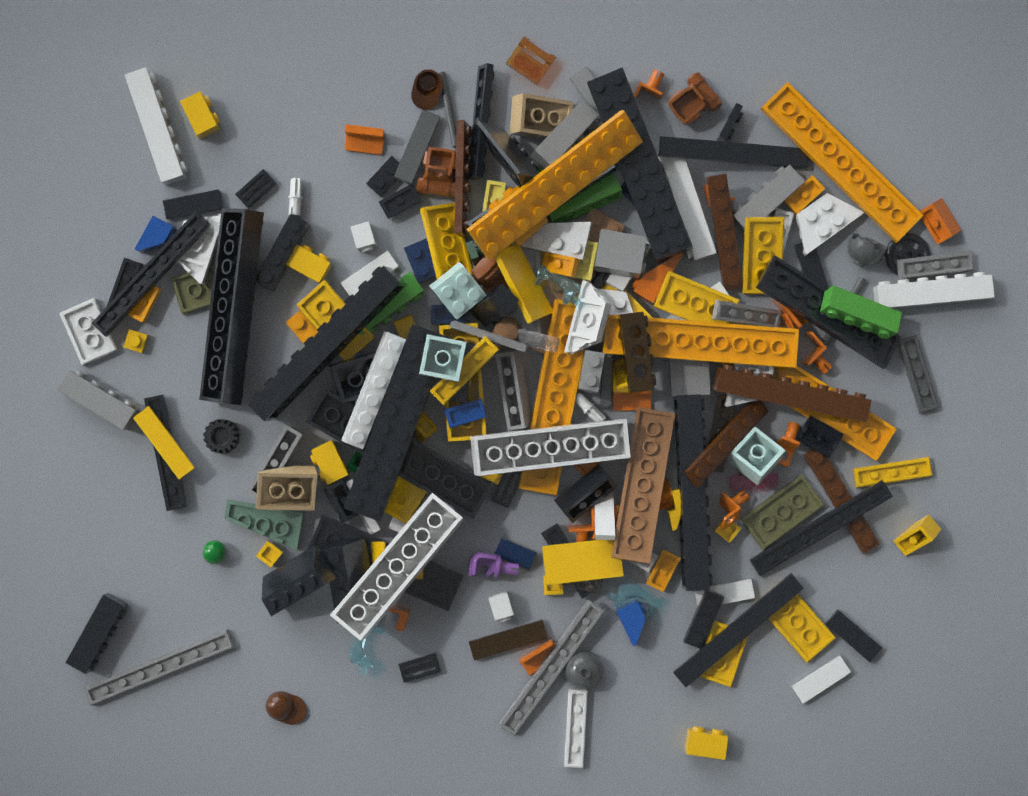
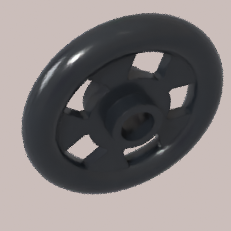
[885,233,931,276]

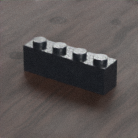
[256,213,310,292]
[65,593,128,674]

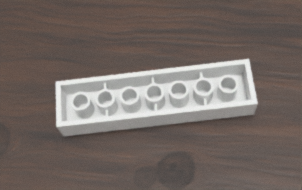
[470,419,631,476]
[330,493,463,642]

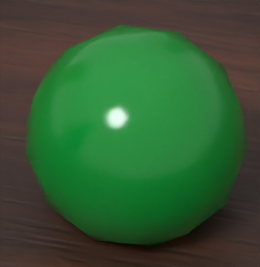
[203,540,227,564]

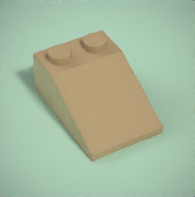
[510,93,573,138]
[256,466,318,510]

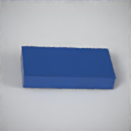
[444,398,487,428]

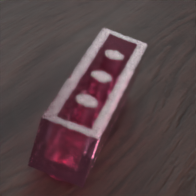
[729,473,779,491]

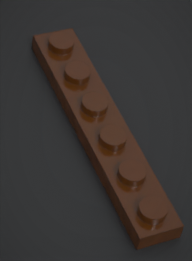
[454,120,472,237]
[706,174,743,291]
[684,400,769,487]
[803,449,880,554]

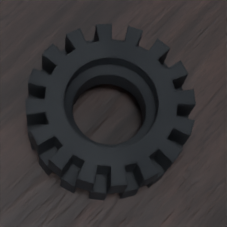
[203,419,240,454]

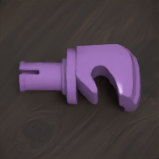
[468,552,519,578]

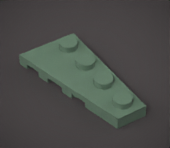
[224,500,304,550]

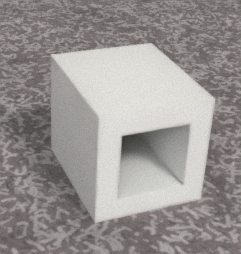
[350,221,377,253]
[489,591,514,622]

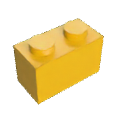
[180,91,221,139]
[285,244,332,284]
[310,440,350,485]
[685,726,728,760]

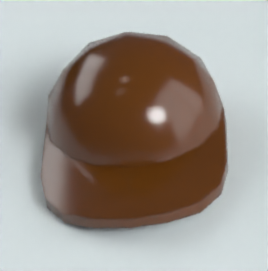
[411,69,443,110]
[265,691,306,725]

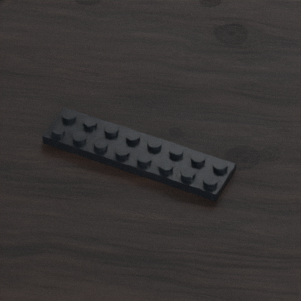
[756,255,901,369]
[307,514,464,611]

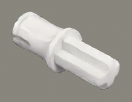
[288,178,303,217]
[575,391,606,422]

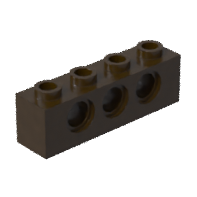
[618,312,656,393]

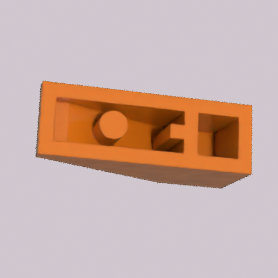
[632,253,683,305]

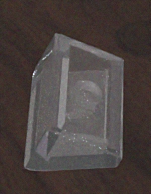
[518,329,560,353]

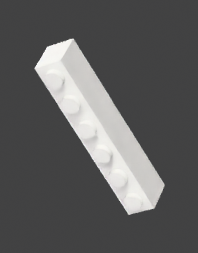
[125,67,188,186]
[657,151,716,262]
[873,272,994,309]
[342,332,406,449]

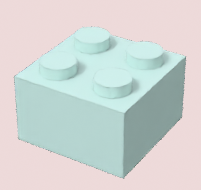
[429,262,487,320]
[419,334,466,382]
[728,427,785,486]

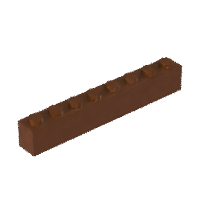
[713,364,872,423]

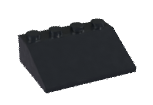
[476,120,539,188]

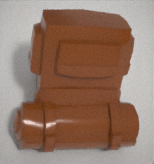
[667,72,723,125]
[415,147,456,198]
[471,253,509,294]

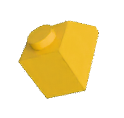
[893,514,941,556]

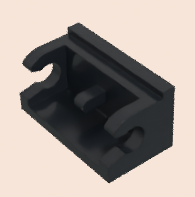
[796,415,844,458]

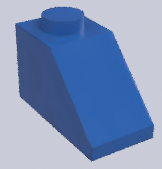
[135,216,177,253]
[615,600,647,646]

